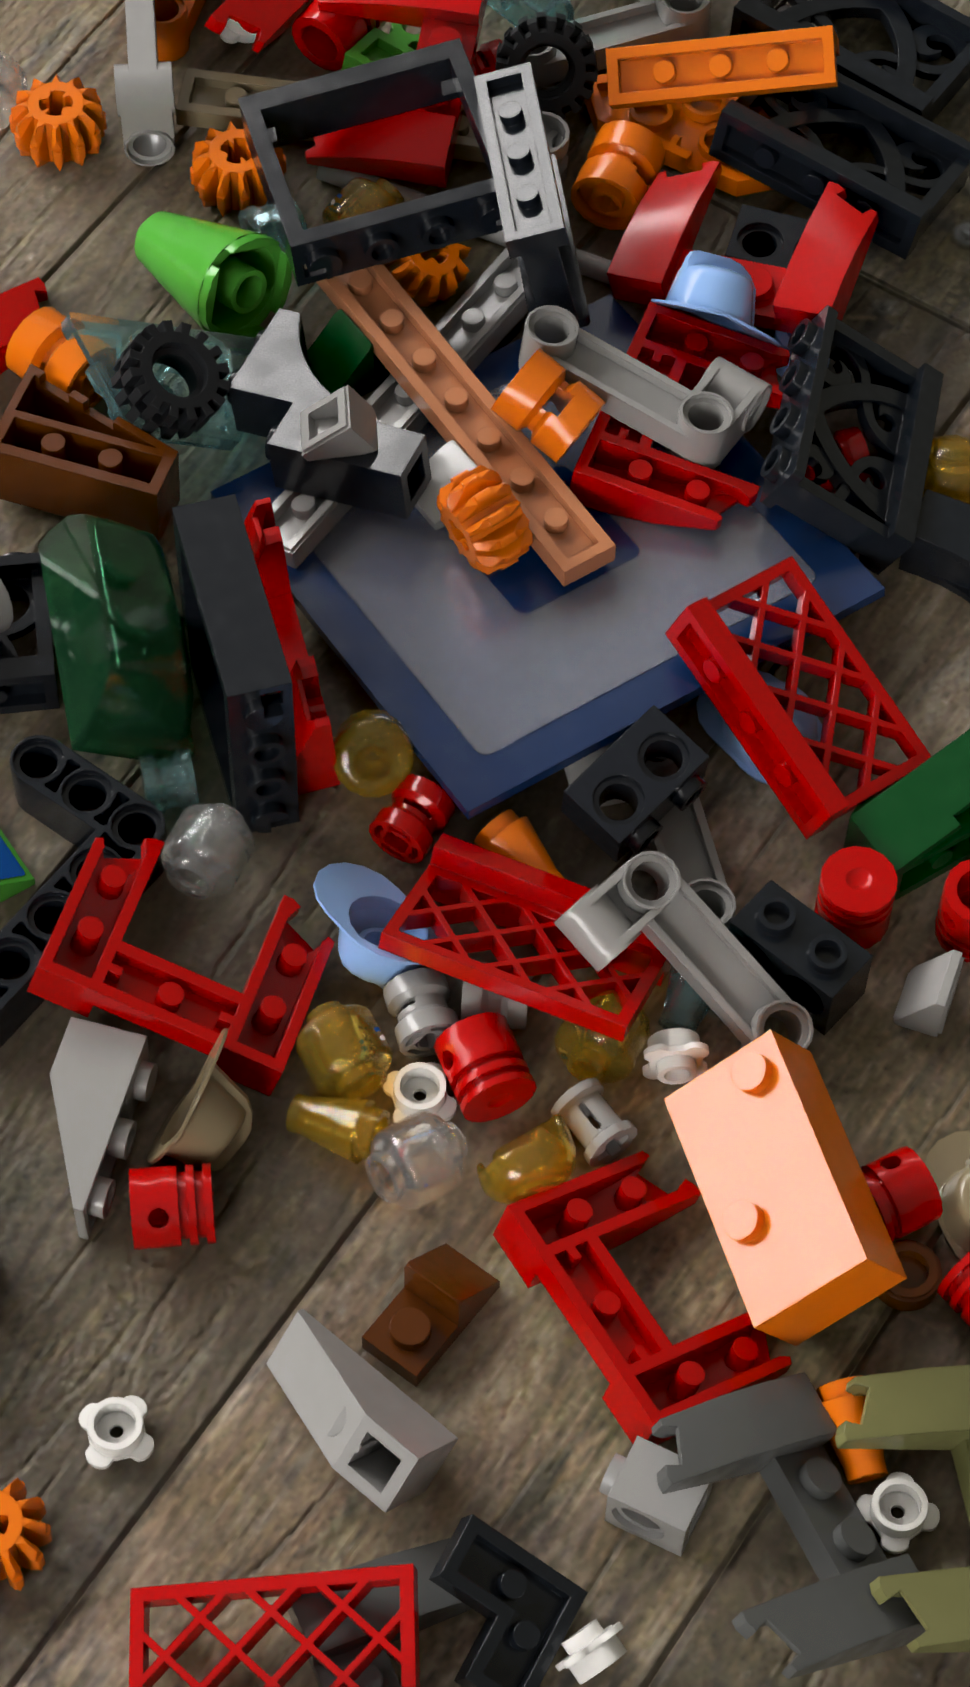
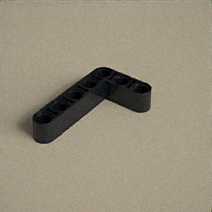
[0,735,169,1048]

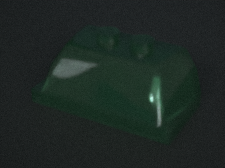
[38,514,195,767]

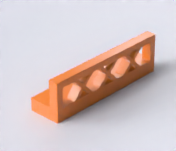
[605,25,840,110]

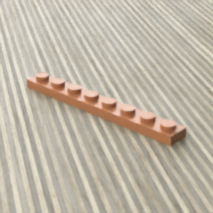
[305,264,616,586]

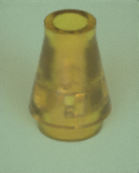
[286,1093,390,1164]

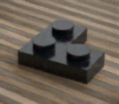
[429,1514,588,1687]

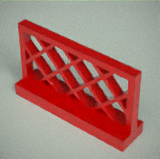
[665,556,932,840]
[378,833,671,1042]
[129,1563,420,1687]

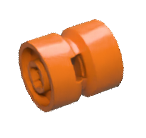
[571,120,666,230]
[5,307,118,408]
[491,348,606,464]

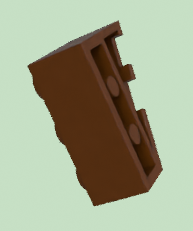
[0,363,180,543]

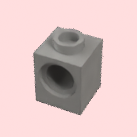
[599,1436,713,1557]

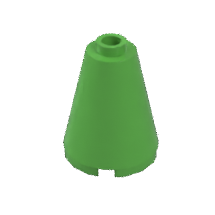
[134,211,292,346]

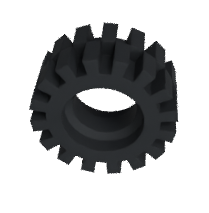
[495,11,598,120]
[111,320,231,440]

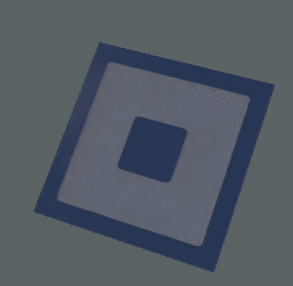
[210,294,885,819]

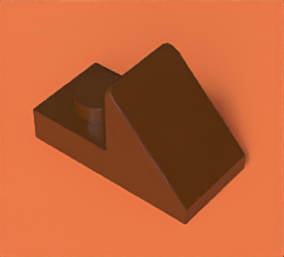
[362,1243,500,1387]

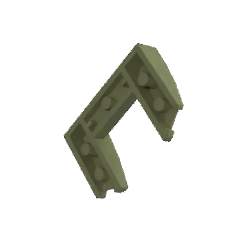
[835,1365,970,1653]

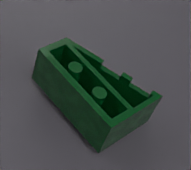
[843,729,970,901]

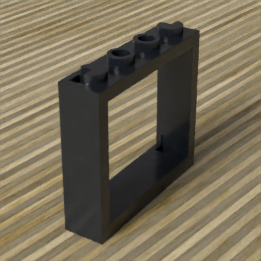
[238,38,503,287]
[172,494,300,835]

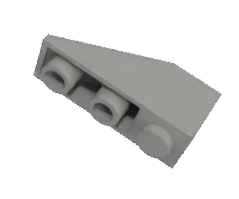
[49,1017,158,1240]
[266,1309,458,1513]

